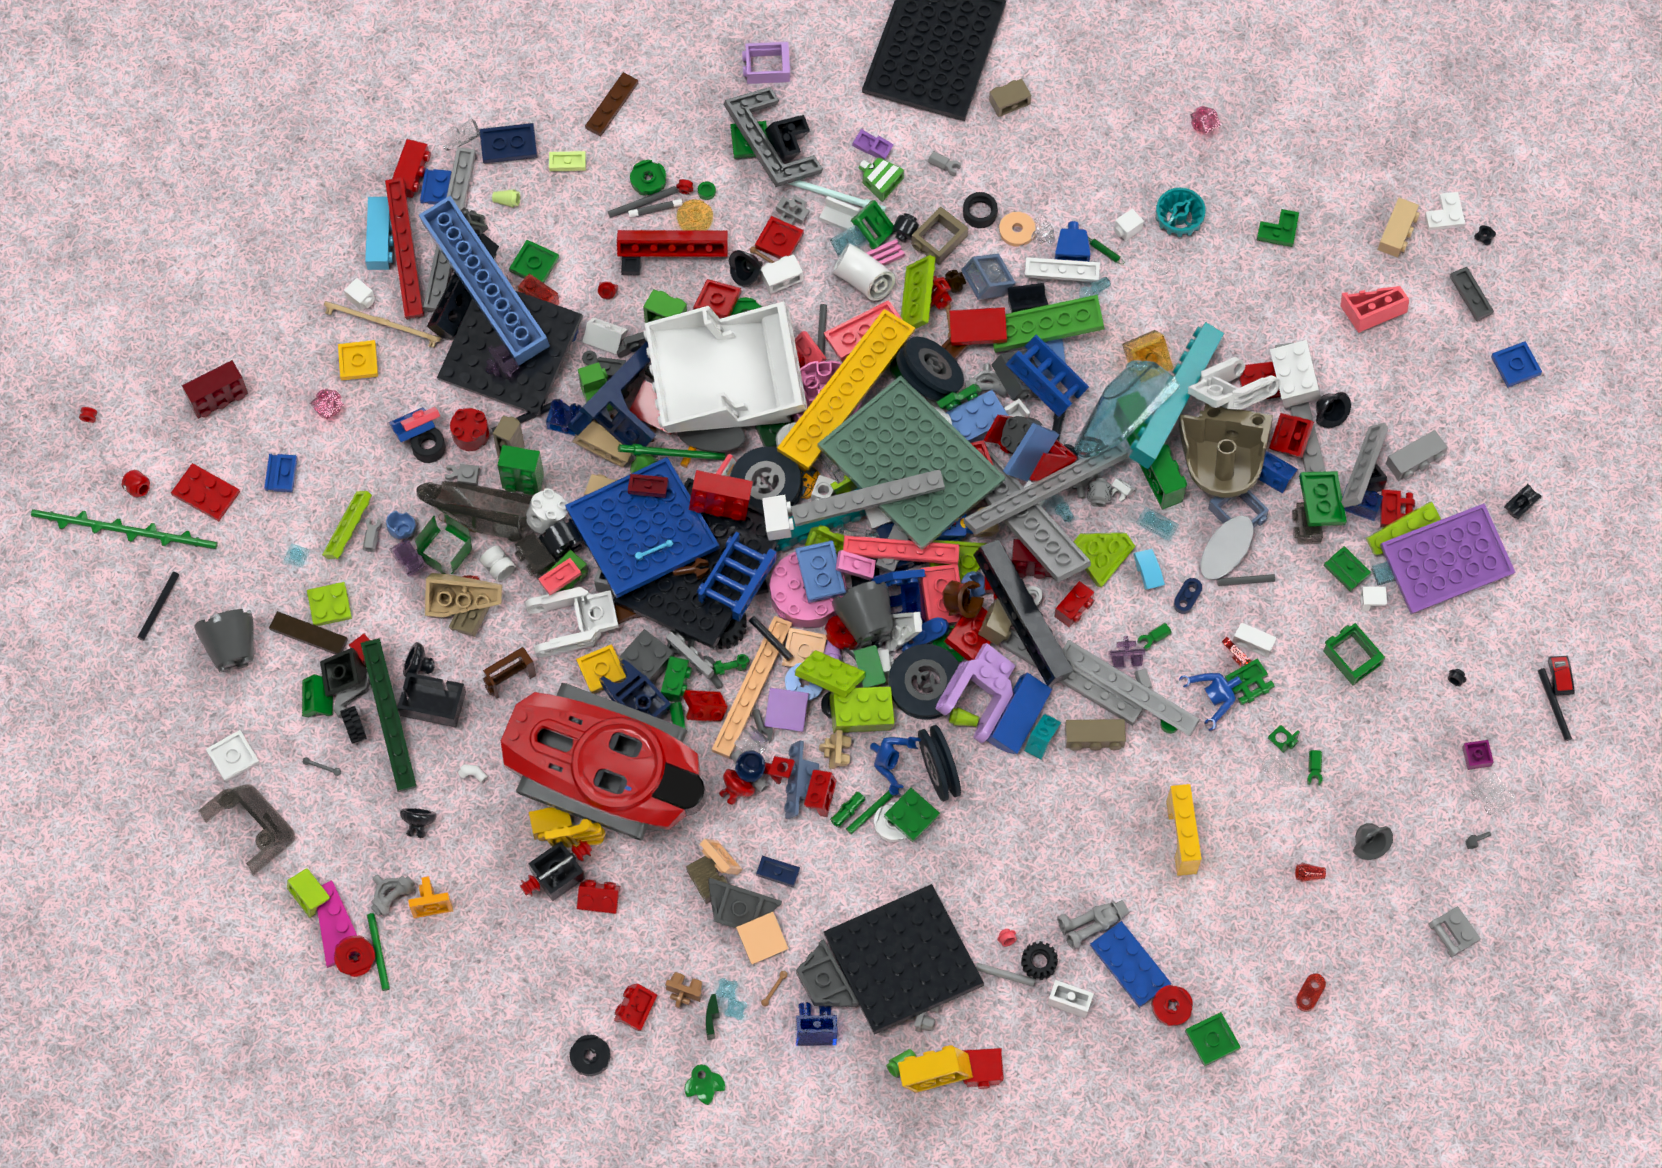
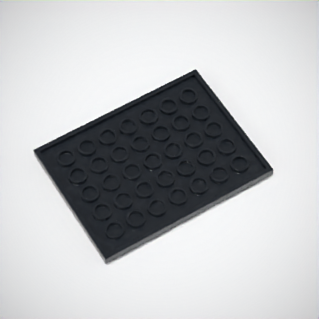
[862,0,1007,121]
[613,478,780,649]

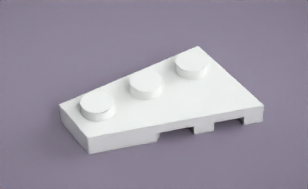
[886,612,922,653]

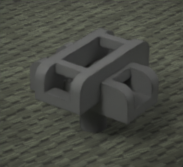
[460,208,488,235]

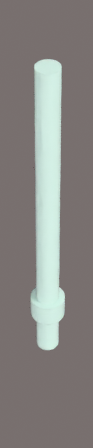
[788,180,886,213]

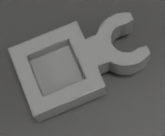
[445,464,479,486]

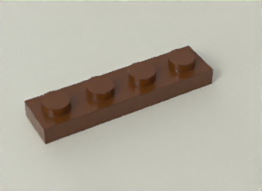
[585,72,638,137]

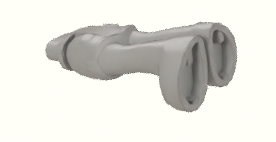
[1057,900,1129,950]

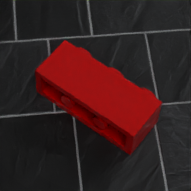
[392,139,431,199]

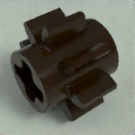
[945,270,966,293]

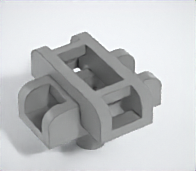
[776,195,810,225]

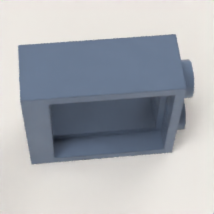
[1208,490,1269,527]

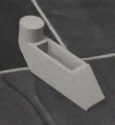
[334,672,370,718]

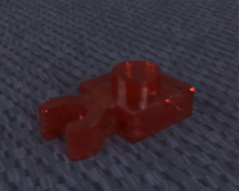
[1222,637,1252,665]

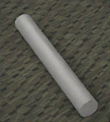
[976,962,1036,987]

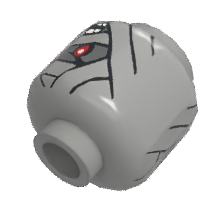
[1087,478,1113,507]

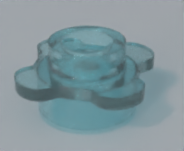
[716,978,738,1000]
[724,997,747,1020]

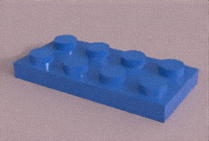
[1090,921,1172,1008]

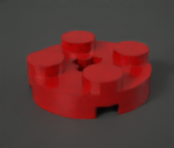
[824,616,859,650]
[334,935,375,977]
[1151,985,1193,1026]

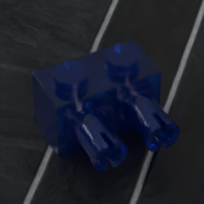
[546,399,582,436]
[890,582,927,624]
[795,1002,838,1046]

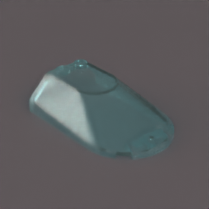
[1075,360,1180,458]

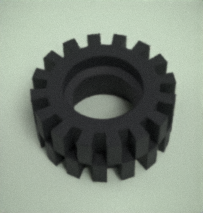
[340,706,367,744]
[1021,941,1058,980]

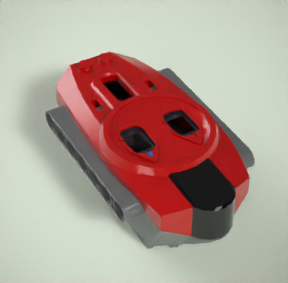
[500,683,707,841]

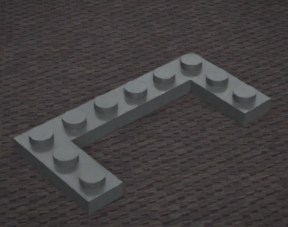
[723,87,823,187]

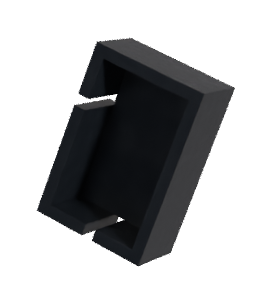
[397,672,466,727]

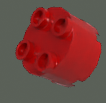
[450,408,489,451]

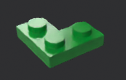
[1257,209,1299,247]
[937,384,982,411]

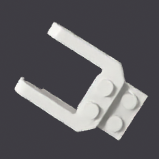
[1188,357,1280,410]
[525,587,619,658]

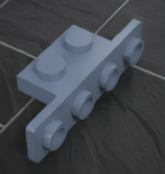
[784,740,819,819]

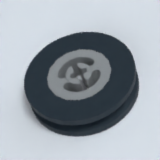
[730,447,803,510]

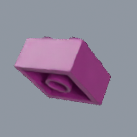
[1462,740,1494,770]

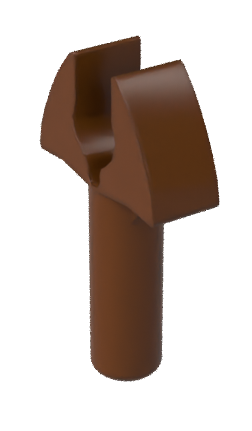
[673,558,710,580]

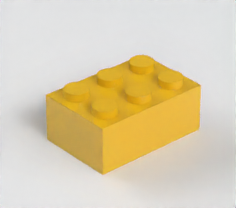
[898,1045,973,1093]

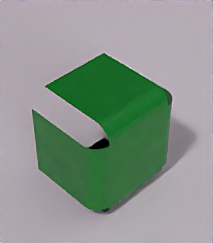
[415,514,473,574]

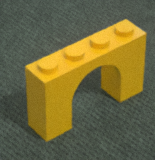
[1166,784,1202,876]

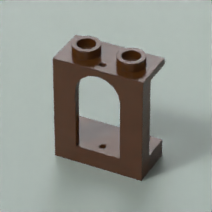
[482,647,536,699]

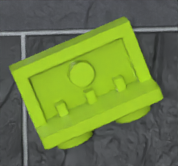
[805,525,844,556]

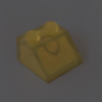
[1122,330,1173,383]

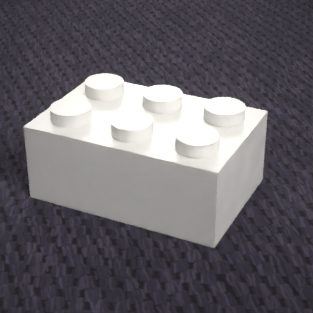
[1270,340,1321,408]

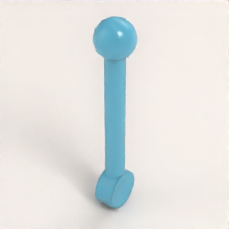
[635,540,673,560]

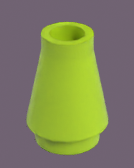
[949,707,979,727]

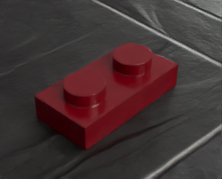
[628,474,669,498]

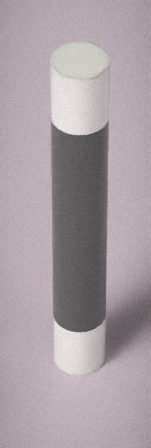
[628,199,683,218]

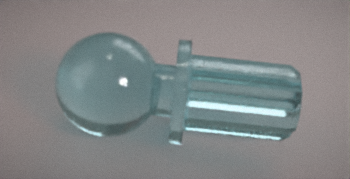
[1079,277,1111,298]
[1050,495,1074,522]

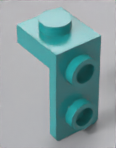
[1024,714,1061,760]

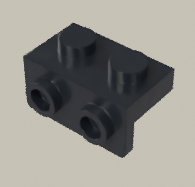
[1008,283,1048,313]

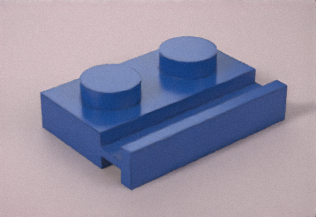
[420,168,452,205]
[264,454,297,493]

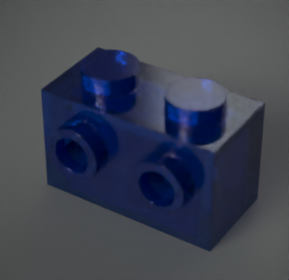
[1342,485,1383,521]

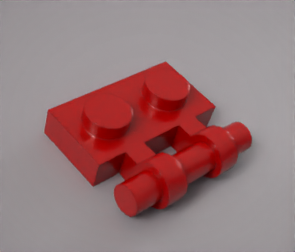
[1380,489,1415,527]

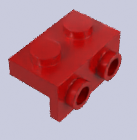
[577,879,621,914]

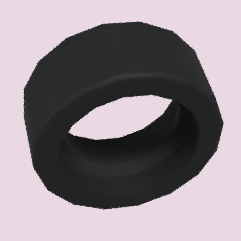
[963,192,998,228]

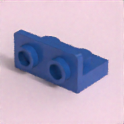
[1258,451,1298,493]

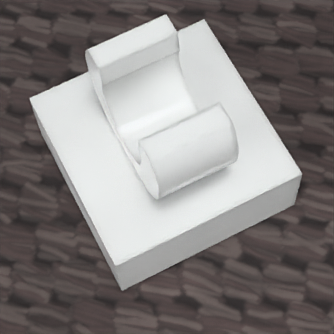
[1112,478,1135,501]

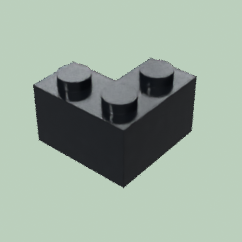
[765,115,810,162]

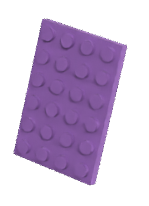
[1380,503,1516,614]

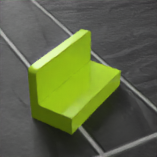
[287,868,330,918]

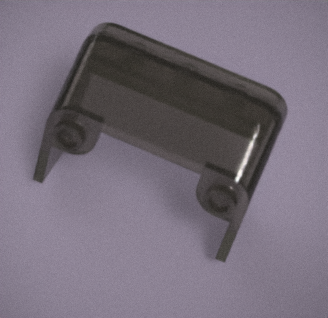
[198,784,295,876]

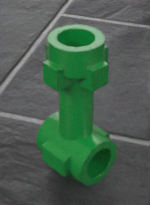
[712,654,750,676]

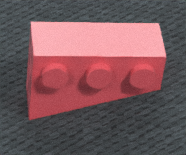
[1340,286,1409,333]

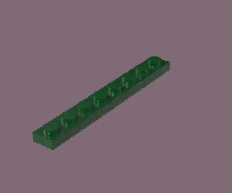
[361,638,417,792]

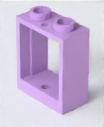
[742,42,790,84]

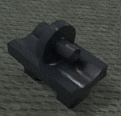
[1504,484,1542,519]

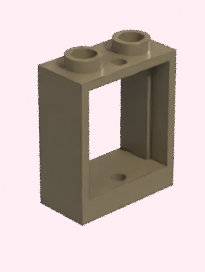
[911,206,968,265]

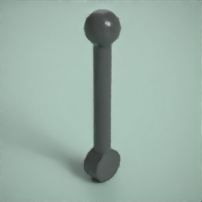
[302,757,341,776]

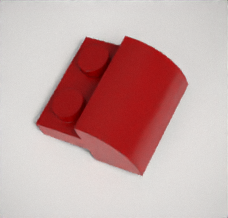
[1269,413,1314,458]

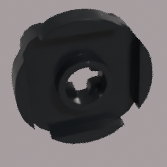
[569,1035,611,1076]

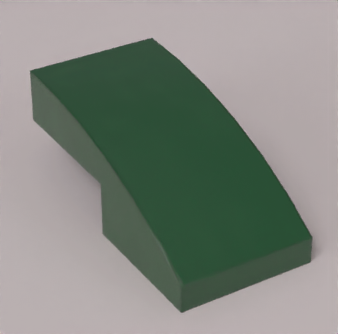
[706,993,720,1040]

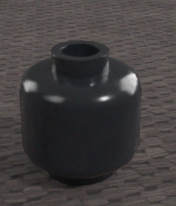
[892,213,919,242]

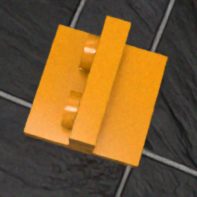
[408,876,453,919]

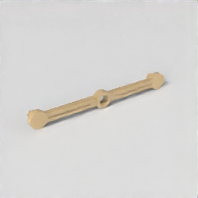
[324,301,441,348]

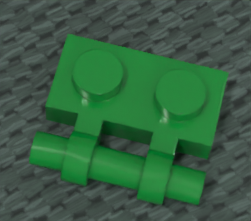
[1225,658,1275,705]

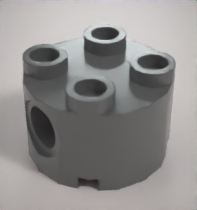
[1001,416,1043,453]

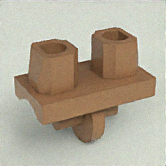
[665,972,702,1008]

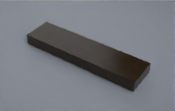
[269,611,348,655]

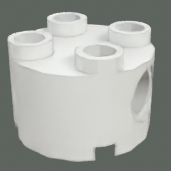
[526,488,568,534]

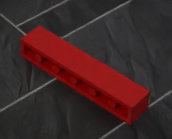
[617,230,728,257]

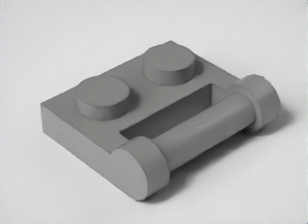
[1428,906,1481,958]

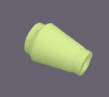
[492,189,520,207]

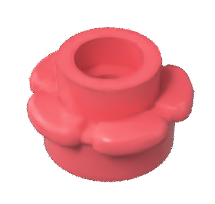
[997,929,1017,947]

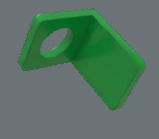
[1268,725,1300,753]

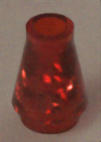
[1295,862,1326,882]

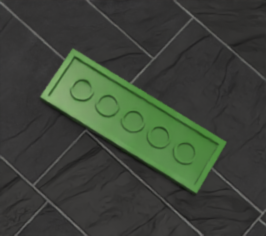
[993,294,1105,353]

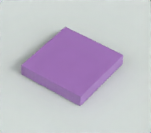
[765,688,809,732]

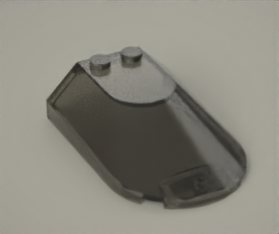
[416,481,534,542]

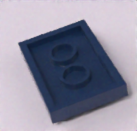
[479,123,537,164]

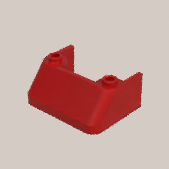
[984,414,1077,481]

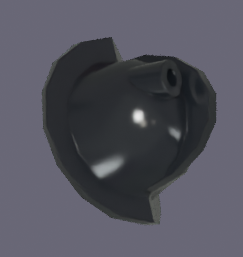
[729,250,763,287]
[1316,392,1351,428]

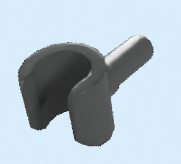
[1465,831,1491,849]

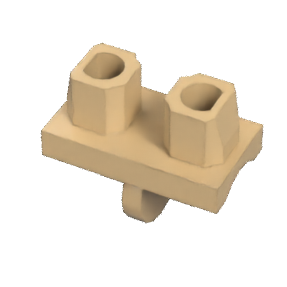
[819,730,851,769]

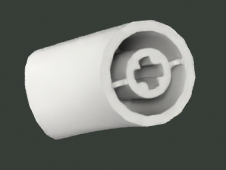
[832,243,895,301]

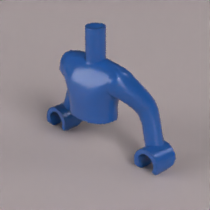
[1179,673,1242,731]
[870,737,921,796]

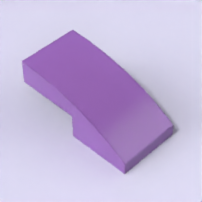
[851,129,894,160]

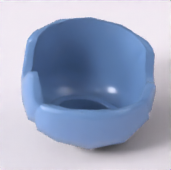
[386,511,416,539]
[961,571,985,600]

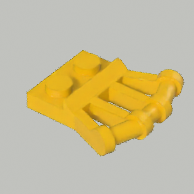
[544,819,606,848]

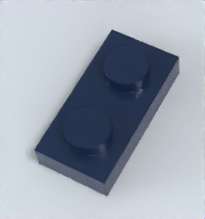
[756,855,800,888]

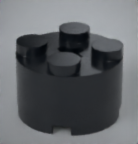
[539,519,583,562]

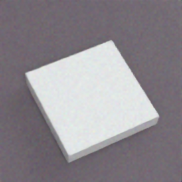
[206,730,260,782]

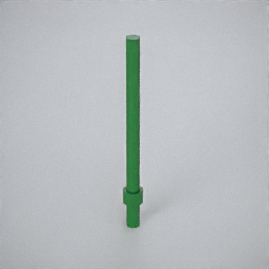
[618,444,725,461]

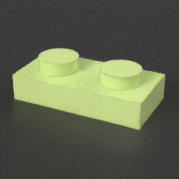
[549,151,586,171]

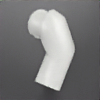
[458,764,488,783]

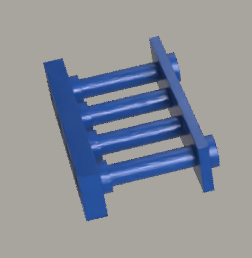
[1005,335,1089,417]
[697,532,777,622]

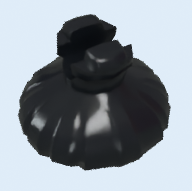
[403,642,435,677]
[400,808,437,838]

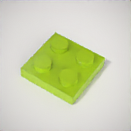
[307,582,352,626]

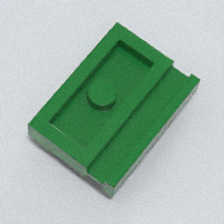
[1323,546,1371,592]

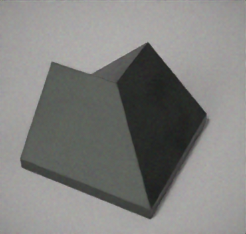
[320,648,368,697]

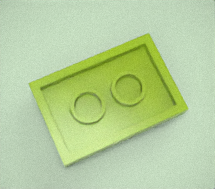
[795,650,865,697]

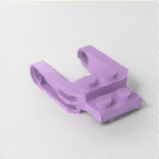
[936,643,1016,743]

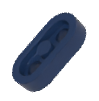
[1173,578,1202,614]

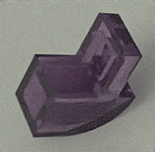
[389,539,425,577]

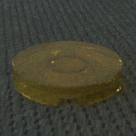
[677,199,713,230]

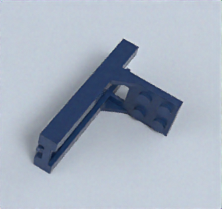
[567,341,656,457]

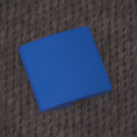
[389,407,435,442]

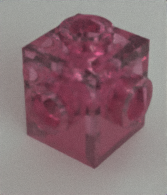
[1190,106,1221,134]
[310,389,344,419]

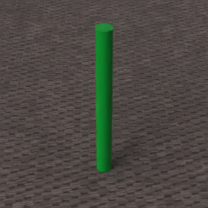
[367,913,390,991]

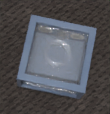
[961,253,1016,300]

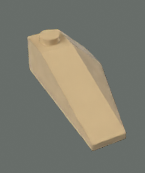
[425,573,502,617]

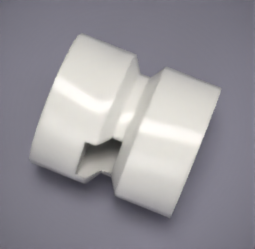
[480,545,516,582]

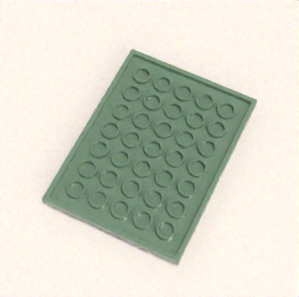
[817,376,1006,550]

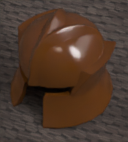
[942,580,984,618]

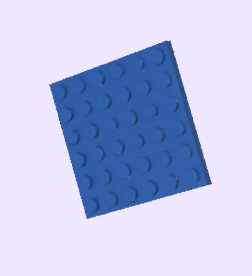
[565,457,720,598]

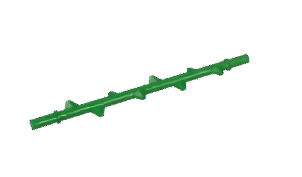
[31,509,218,549]

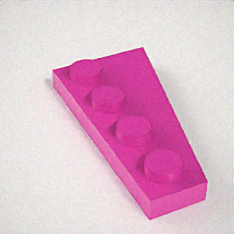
[317,880,359,968]

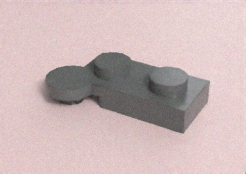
[617,332,646,357]
[582,351,626,378]

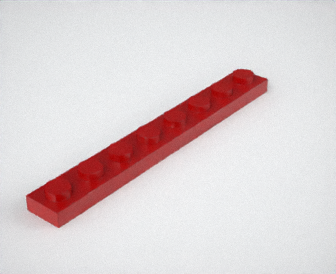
[385,177,424,319]

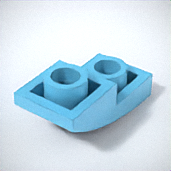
[1133,549,1165,590]

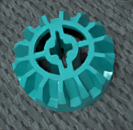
[1155,188,1206,237]

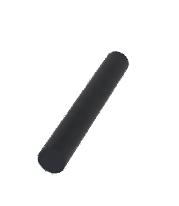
[749,616,794,661]

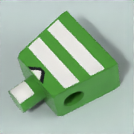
[859,158,904,202]

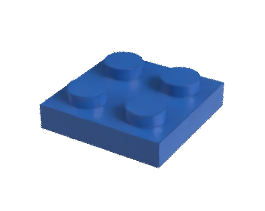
[1491,341,1542,388]
[872,569,925,587]

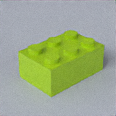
[830,687,894,733]

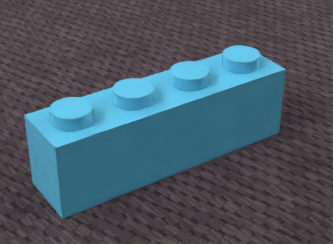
[365,197,394,270]

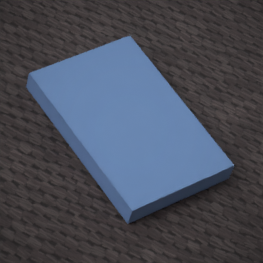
[1003,423,1059,482]
[795,540,846,603]

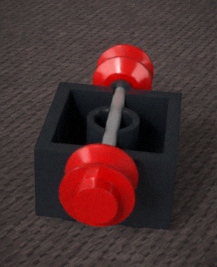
[520,840,592,901]

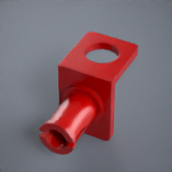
[763,756,795,784]

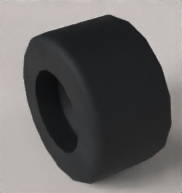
[410,428,446,463]

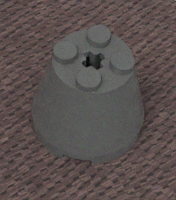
[832,581,893,648]
[194,609,254,673]

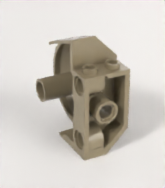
[1179,404,1273,498]

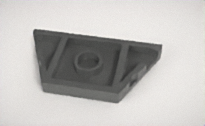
[708,878,782,928]
[796,939,859,1007]

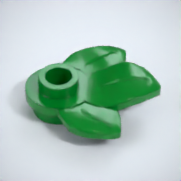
[684,1064,725,1105]

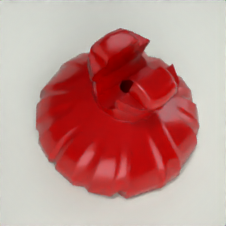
[719,769,755,805]

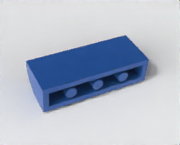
[986,672,1052,754]

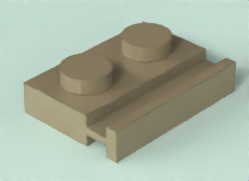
[449,607,490,637]

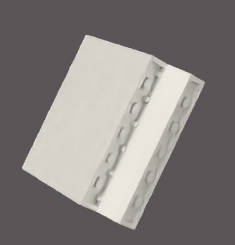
[644,301,807,433]

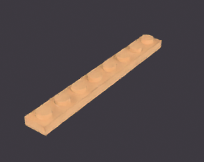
[712,616,792,759]

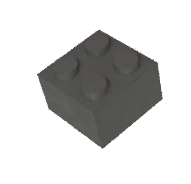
[619,629,674,684]

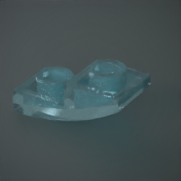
[829,221,867,255]

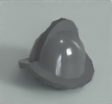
[1353,823,1393,860]

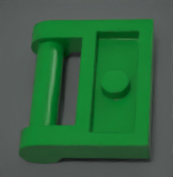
[851,200,894,250]

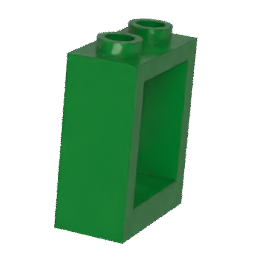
[1323,623,1385,686]

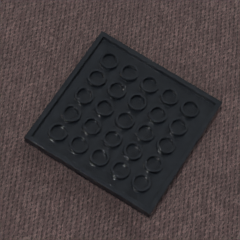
[437,291,583,416]
[823,884,984,1035]

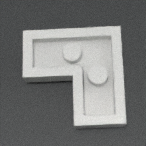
[1425,192,1465,231]

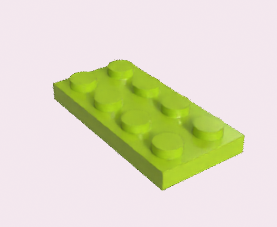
[901,255,935,329]

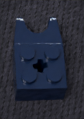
[599,659,671,718]

